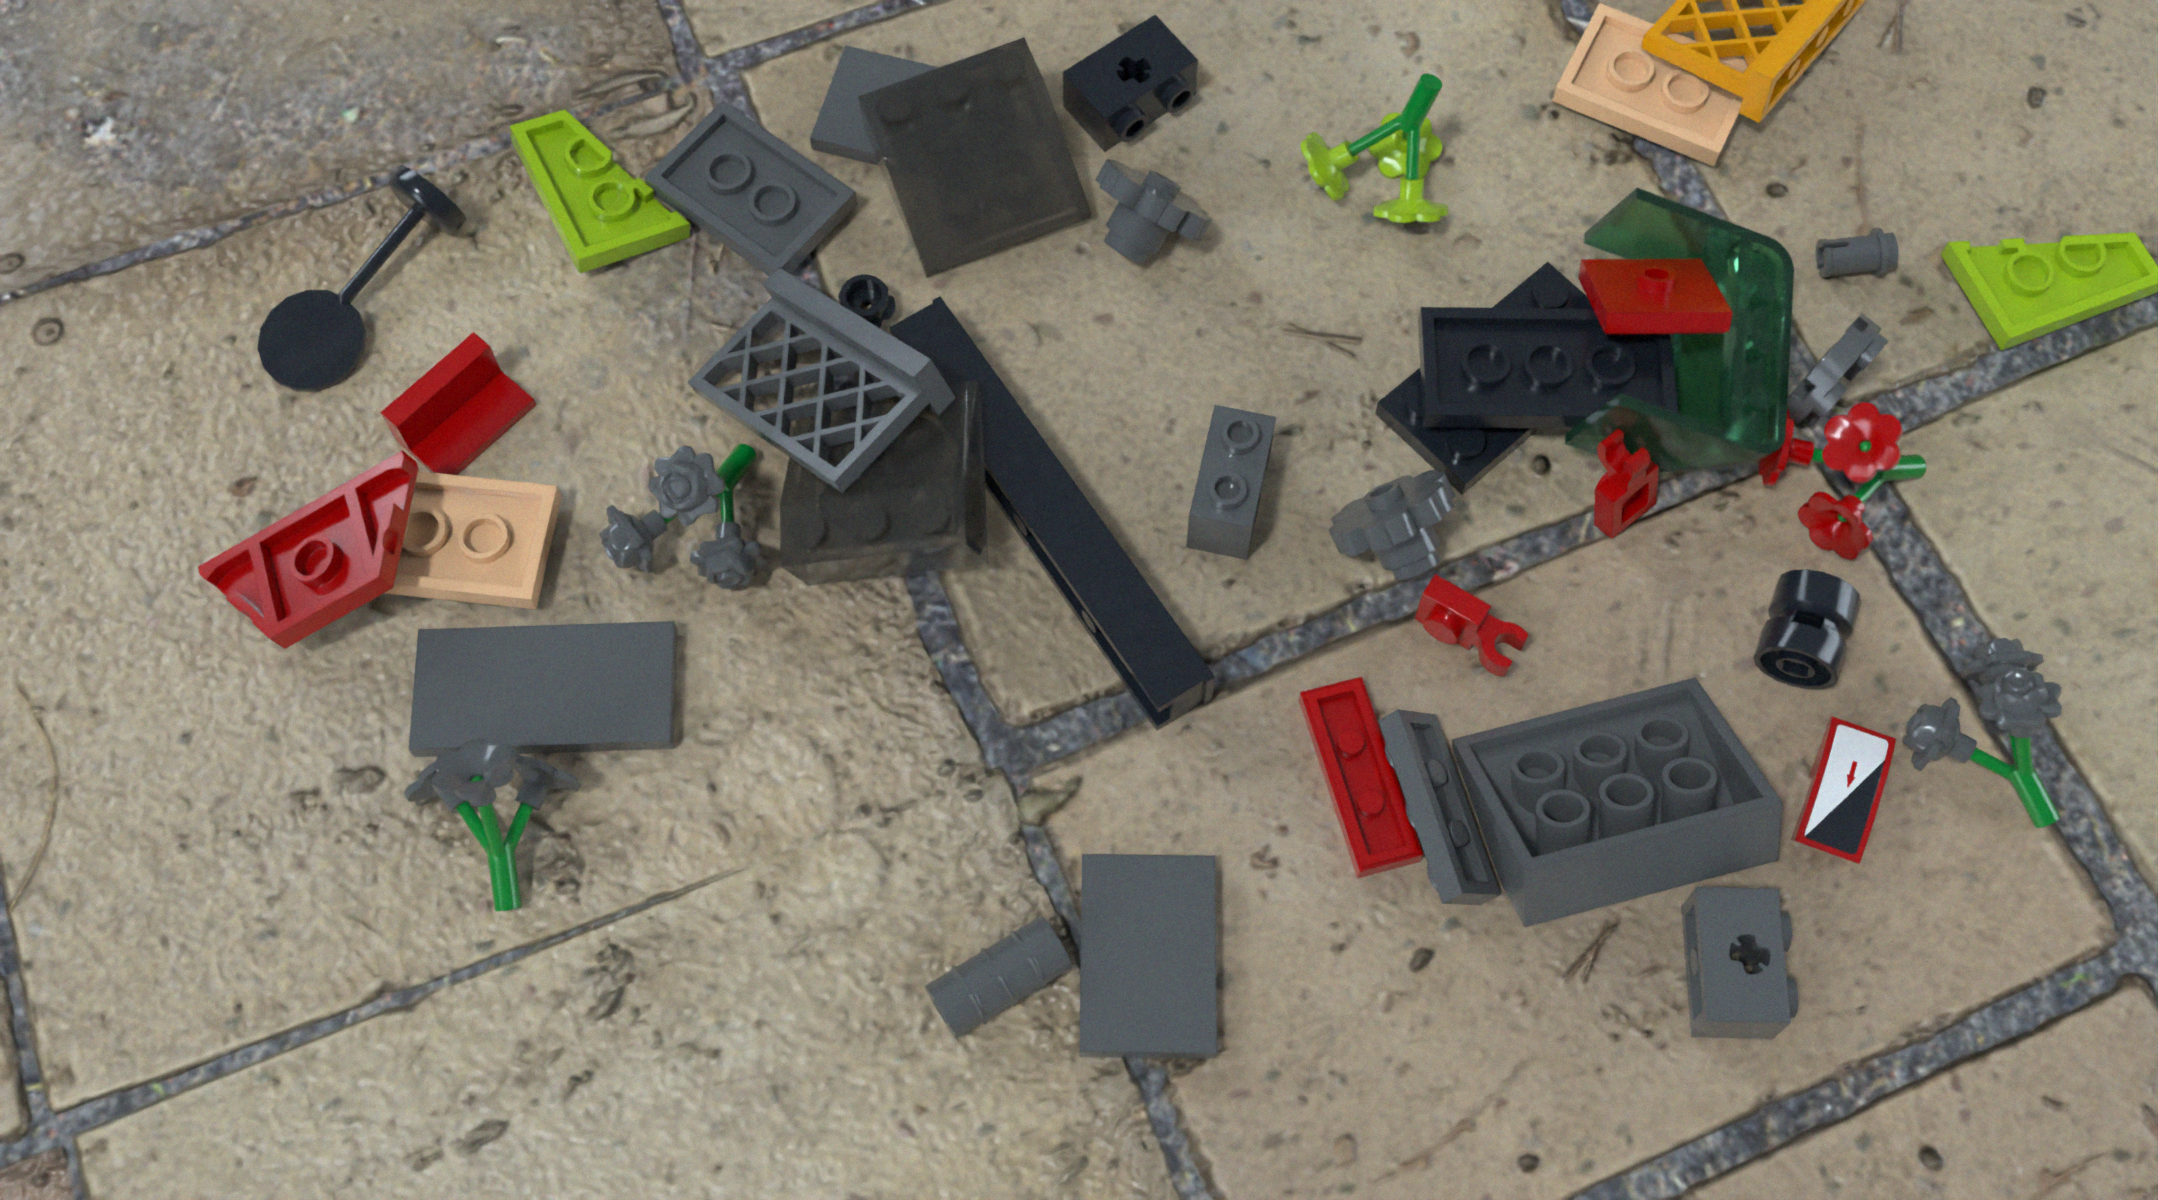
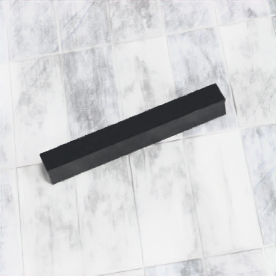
[889,296,1215,731]

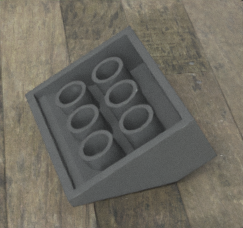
[1452,677,1783,927]

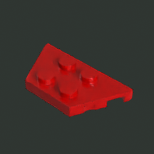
[198,451,418,649]

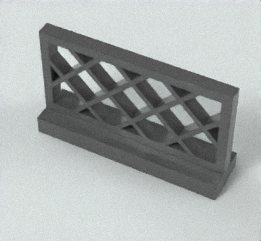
[688,267,955,493]

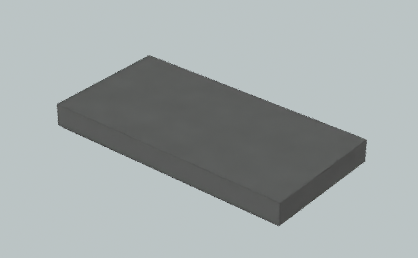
[408,621,678,757]

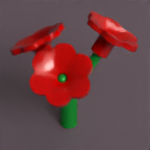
[1758,402,1926,560]

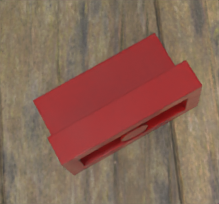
[380,332,536,475]

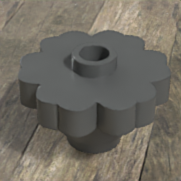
[1095,159,1212,264]
[1328,470,1455,580]

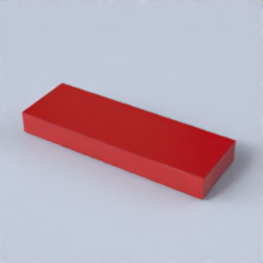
[1299,676,1423,879]

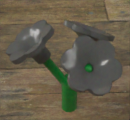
[404,739,581,911]

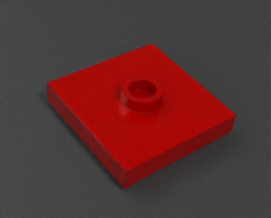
[1578,259,1733,334]

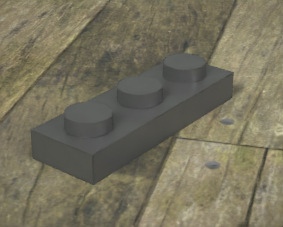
[1378,709,1501,905]

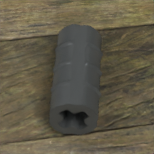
[925,915,1072,1039]

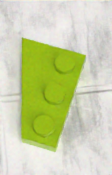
[1940,232,2158,351]

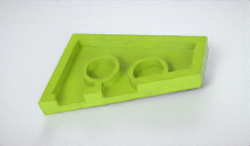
[510,109,690,274]

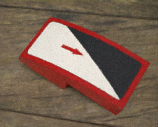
[1791,716,1896,864]

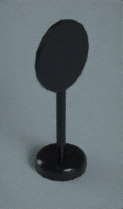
[257,165,467,392]

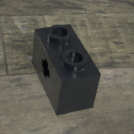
[1063,14,1198,152]

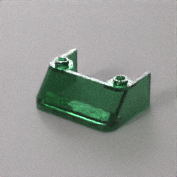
[1565,188,1794,473]

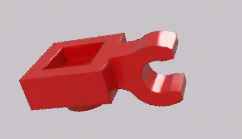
[1594,428,1659,539]
[1414,574,1529,677]

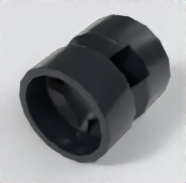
[1753,569,1861,689]

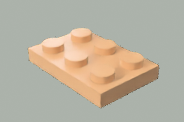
[1552,3,1748,166]
[385,471,562,610]

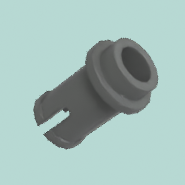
[1815,228,1898,278]

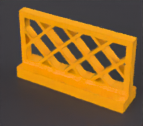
[1641,0,1866,123]

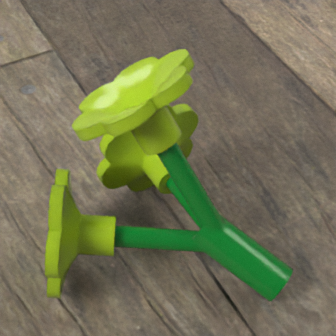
[1300,73,1448,223]

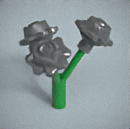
[599,443,768,590]
[1902,638,2062,828]

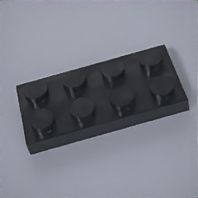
[1375,262,1593,495]
[1418,307,1679,430]

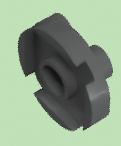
[1780,313,1888,428]

